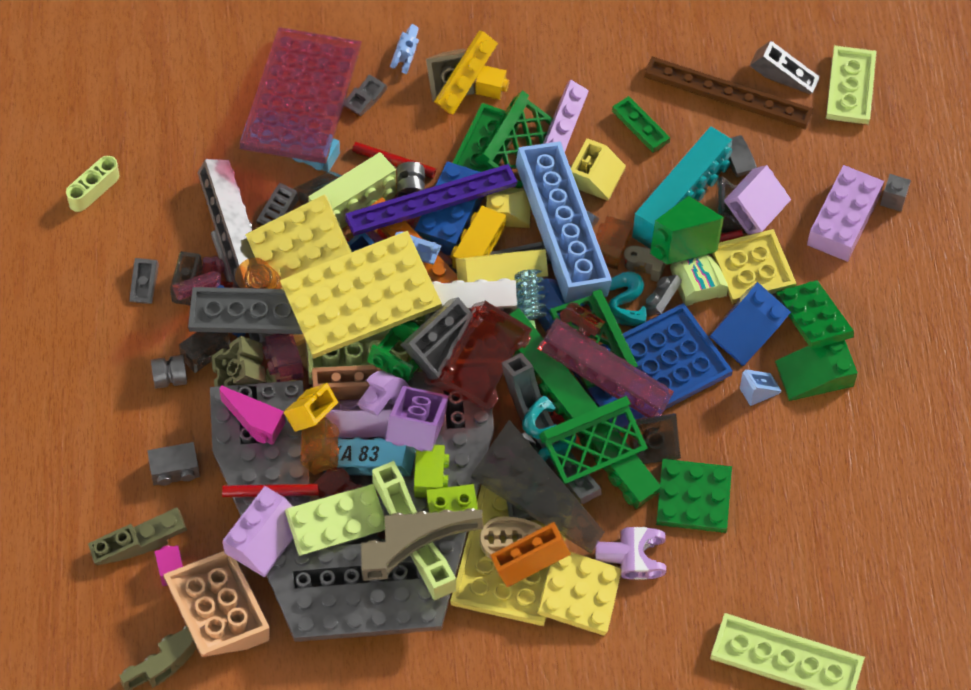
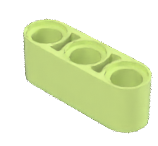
[66,156,120,212]

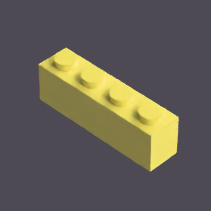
[456,249,548,284]

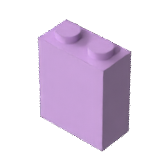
[724,165,791,235]

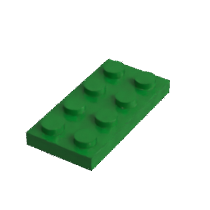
[452,103,520,172]
[776,280,854,350]

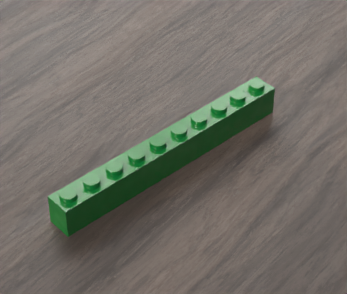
[495,308,662,509]

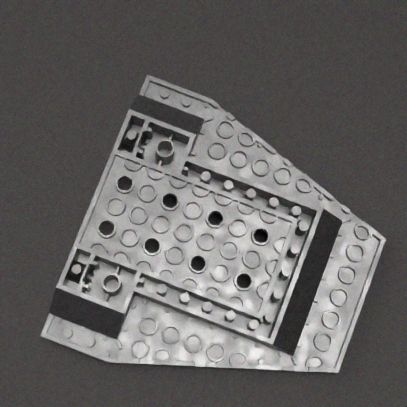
[210,367,494,642]

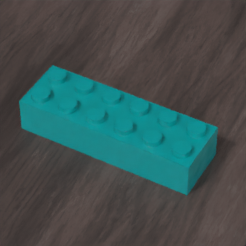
[632,126,733,249]

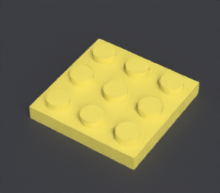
[712,229,796,304]
[537,552,621,636]

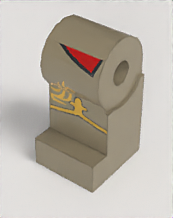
[624,246,666,282]

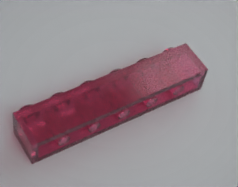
[537,318,674,422]

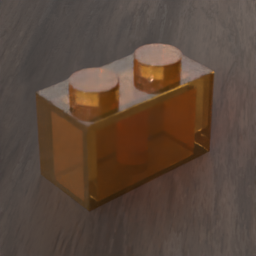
[597,216,633,270]
[301,416,339,475]

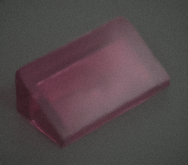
[172,271,221,300]

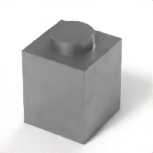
[880,174,911,211]

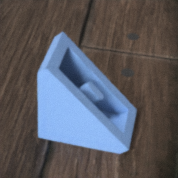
[740,370,782,406]

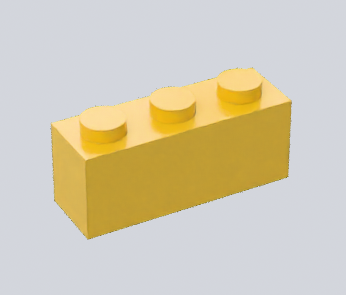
[451,206,506,269]

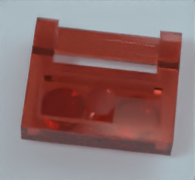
[560,302,605,336]

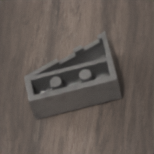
[401,297,473,380]

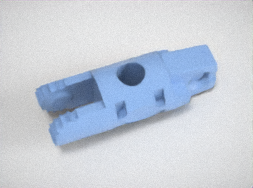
[390,24,419,74]

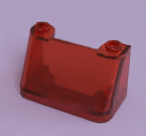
[431,300,532,410]

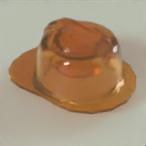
[235,258,282,289]

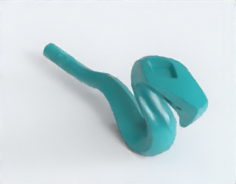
[608,271,647,326]
[520,396,577,509]

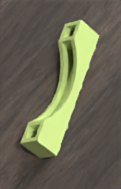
[372,461,456,601]

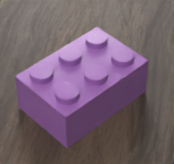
[385,386,448,451]

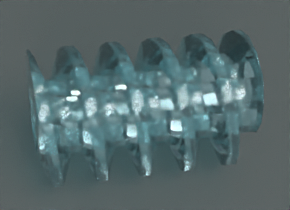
[514,269,547,319]

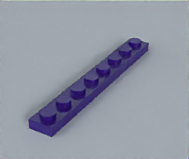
[345,164,517,236]

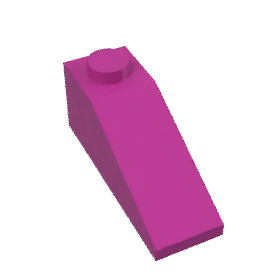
[219,385,286,445]

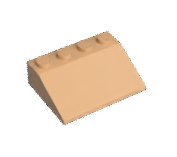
[164,551,270,657]

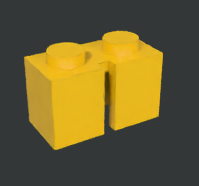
[284,383,338,432]

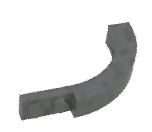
[502,353,602,505]

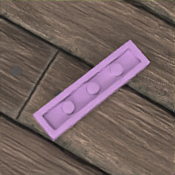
[543,80,589,152]

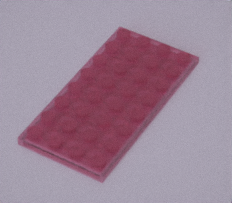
[240,27,361,164]

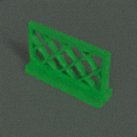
[475,90,553,188]
[549,289,638,389]
[539,396,648,485]

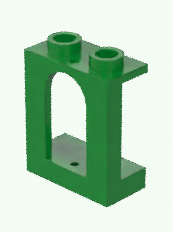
[367,321,420,383]

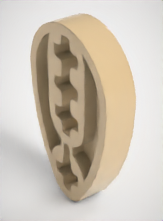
[480,517,543,560]

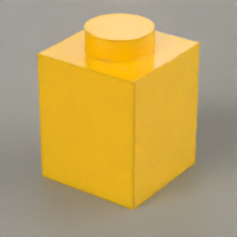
[476,65,509,100]

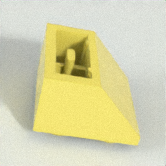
[571,138,626,201]

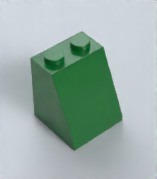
[650,196,724,265]

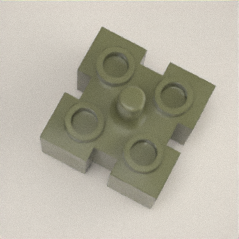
[211,336,267,387]

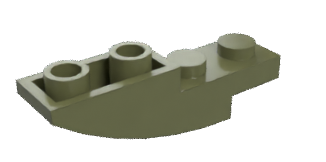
[88,507,187,565]
[119,625,197,690]

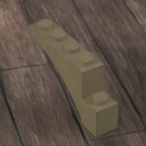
[361,508,483,580]

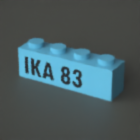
[316,437,416,476]

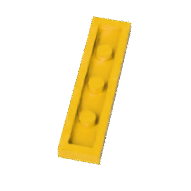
[434,31,498,115]

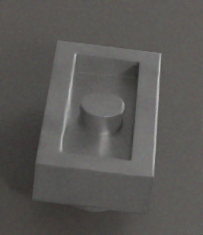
[645,275,682,316]

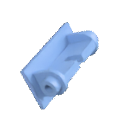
[395,231,441,265]

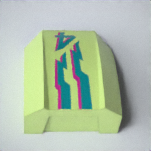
[670,254,728,306]

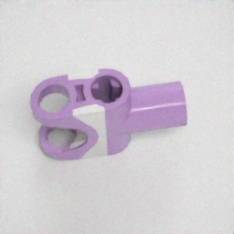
[595,527,666,580]

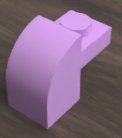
[357,371,410,416]

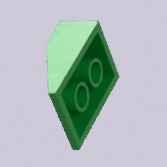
[775,340,858,401]

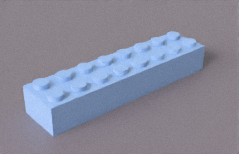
[516,142,612,303]

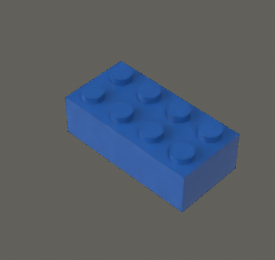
[415,161,484,256]

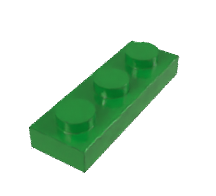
[612,96,670,153]

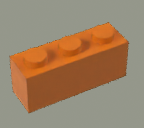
[490,522,571,587]

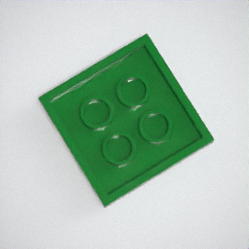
[656,459,732,533]

